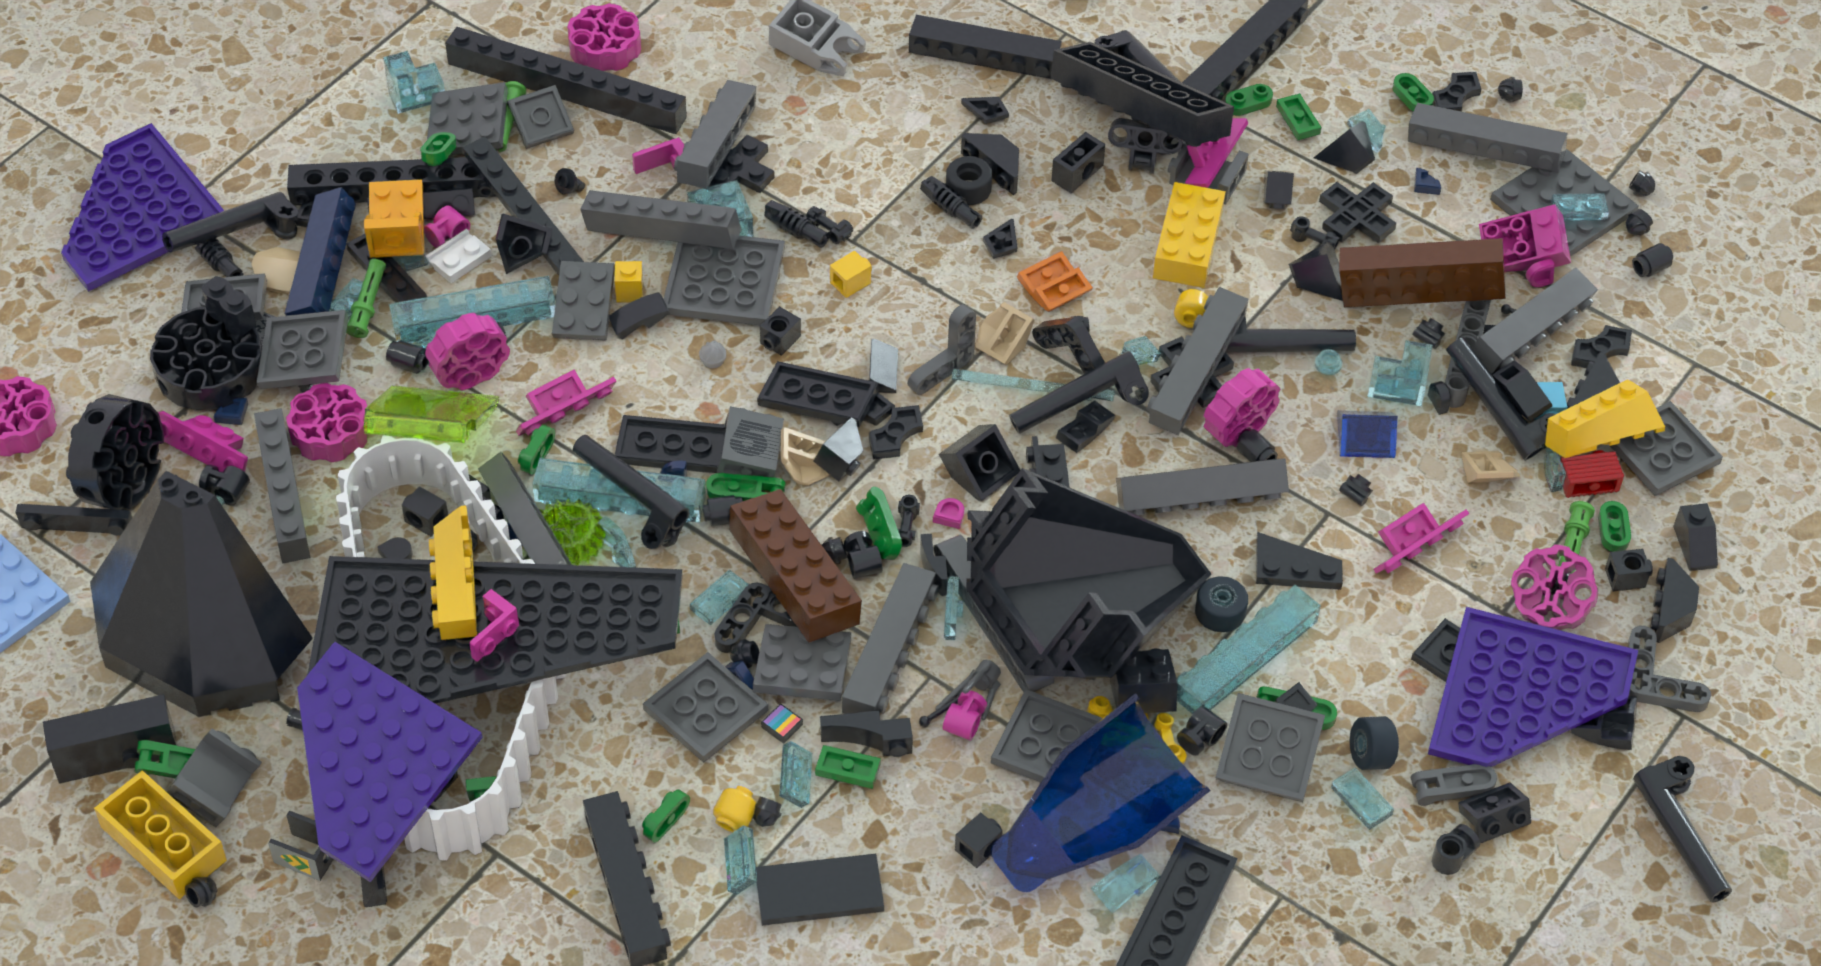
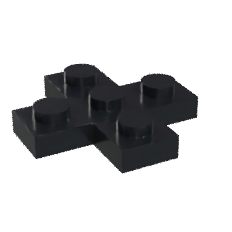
[704,134,775,198]
[1319,182,1397,243]
[1150,336,1234,408]

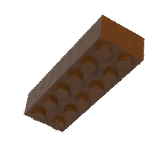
[1339,238,1506,308]
[729,489,862,643]

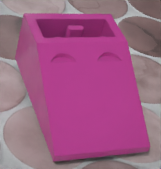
[1479,204,1571,272]

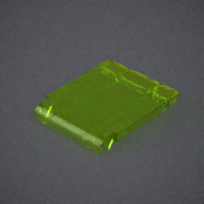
[364,385,499,443]

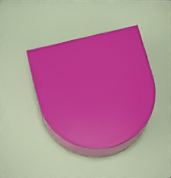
[1526,258,1555,287]
[933,498,964,529]

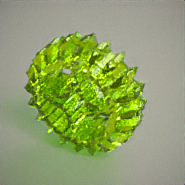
[539,497,606,565]

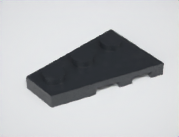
[1256,532,1343,590]

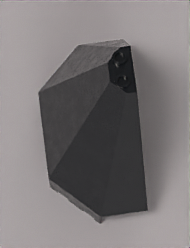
[966,468,1212,678]
[90,471,313,717]

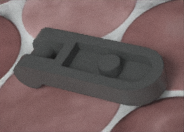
[1410,764,1497,806]

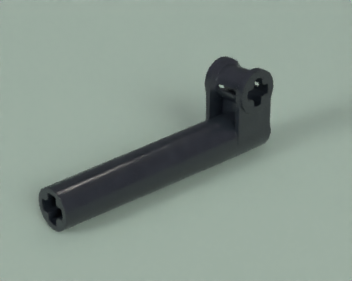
[1094,30,1182,83]
[162,192,298,253]
[1225,315,1356,352]
[1446,337,1556,461]
[1009,351,1149,434]
[573,435,690,549]
[1633,756,1732,903]

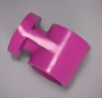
[424,206,471,248]
[942,690,987,741]

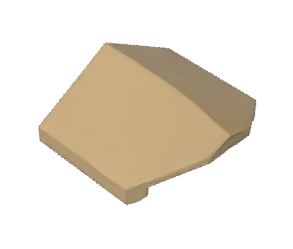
[251,247,300,295]
[976,302,1035,365]
[781,427,830,486]
[1461,451,1520,483]

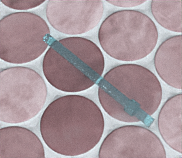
[952,369,1115,401]

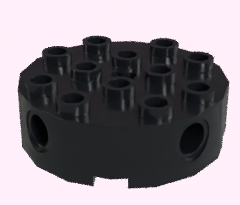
[150,307,262,410]
[66,394,164,510]

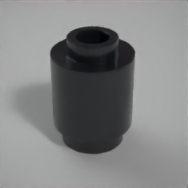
[1632,243,1674,277]
[386,340,429,374]
[1237,429,1278,462]
[702,495,743,526]

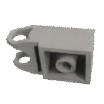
[769,0,866,76]

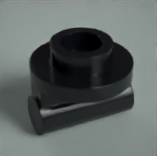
[554,168,585,194]
[1412,318,1445,349]
[1339,474,1373,506]

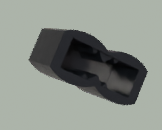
[201,276,256,336]

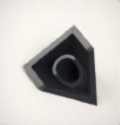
[1313,121,1375,174]
[495,213,553,274]
[1288,241,1343,301]

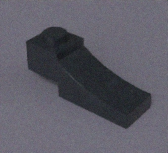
[820,711,913,757]

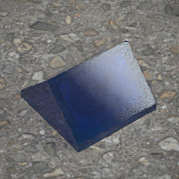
[1337,410,1398,458]

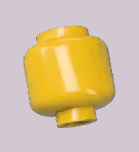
[1174,289,1208,328]
[713,785,756,833]

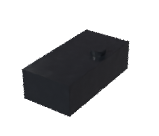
[43,694,178,784]

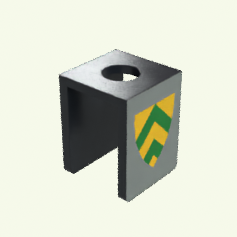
[268,811,334,881]

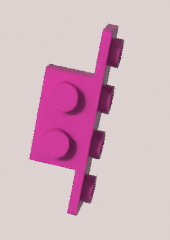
[1185,118,1248,188]
[516,369,617,436]
[158,411,248,472]
[1373,503,1469,574]

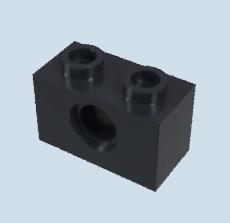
[1051,132,1106,193]

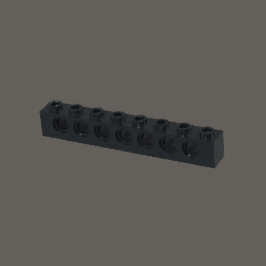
[287,157,497,205]

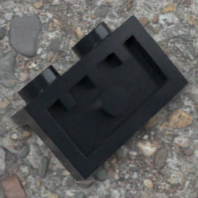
[1026,436,1070,487]
[1458,782,1531,843]

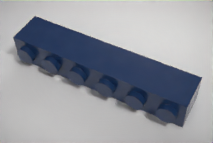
[284,187,356,316]

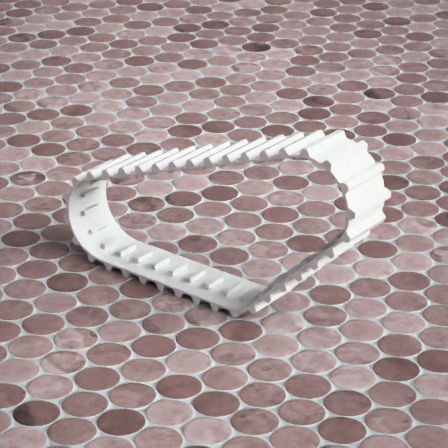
[336,433,566,860]

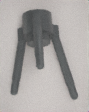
[935,660,1001,720]

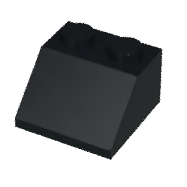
[938,424,1020,501]

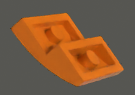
[1017,251,1093,312]

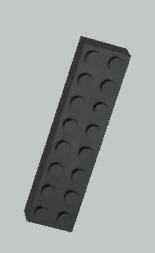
[1051,42,1234,147]

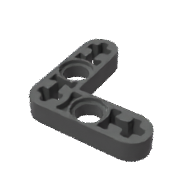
[907,304,976,395]
[1628,626,1711,712]

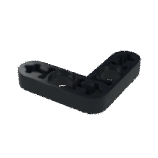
[1032,317,1105,374]
[714,582,797,653]

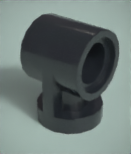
[199,464,250,505]
[844,531,883,579]
[1177,705,1228,756]
[1431,824,1480,875]

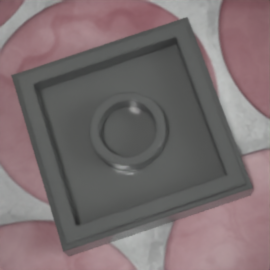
[507,85,574,149]

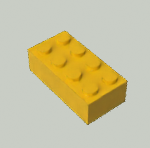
[1153,182,1226,288]
[94,770,227,900]

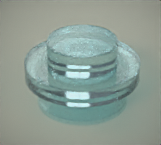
[1315,349,1342,375]

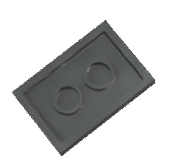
[552,261,615,340]
[181,273,267,320]

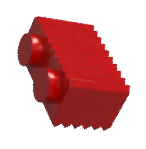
[1557,450,1624,498]

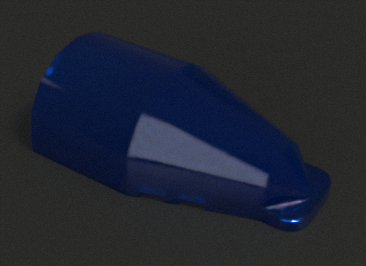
[991,693,1211,892]

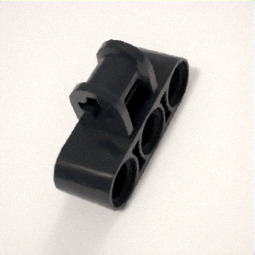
[1108,118,1183,174]

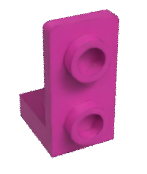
[632,137,684,174]
[470,589,519,661]

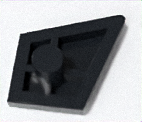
[961,96,1009,124]
[983,219,1018,259]

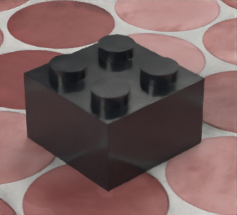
[1110,648,1178,715]

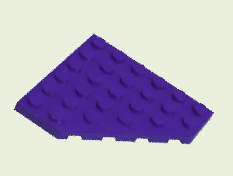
[61,123,224,292]
[1428,607,1638,767]
[297,642,483,882]

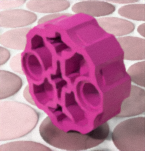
[567,3,641,71]
[425,313,510,391]
[1203,368,1281,447]
[0,376,57,457]
[286,383,371,462]
[1511,545,1598,630]

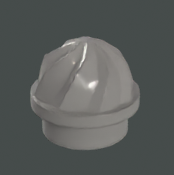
[699,340,726,368]

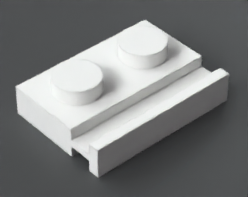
[426,229,492,283]

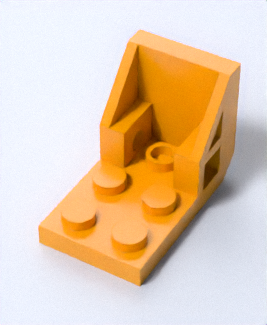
[364,180,424,258]

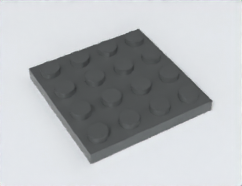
[1490,149,1639,257]
[664,235,785,326]

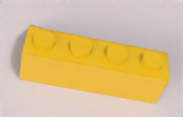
[1545,379,1665,458]
[429,505,477,640]

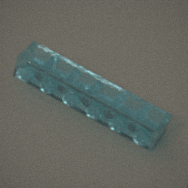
[389,276,555,343]
[532,458,706,523]
[1177,585,1321,714]

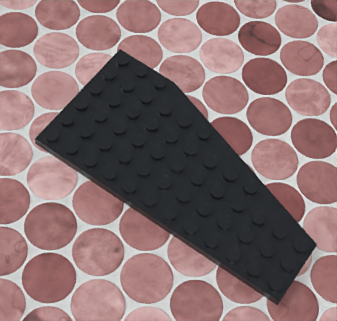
[307,556,683,704]

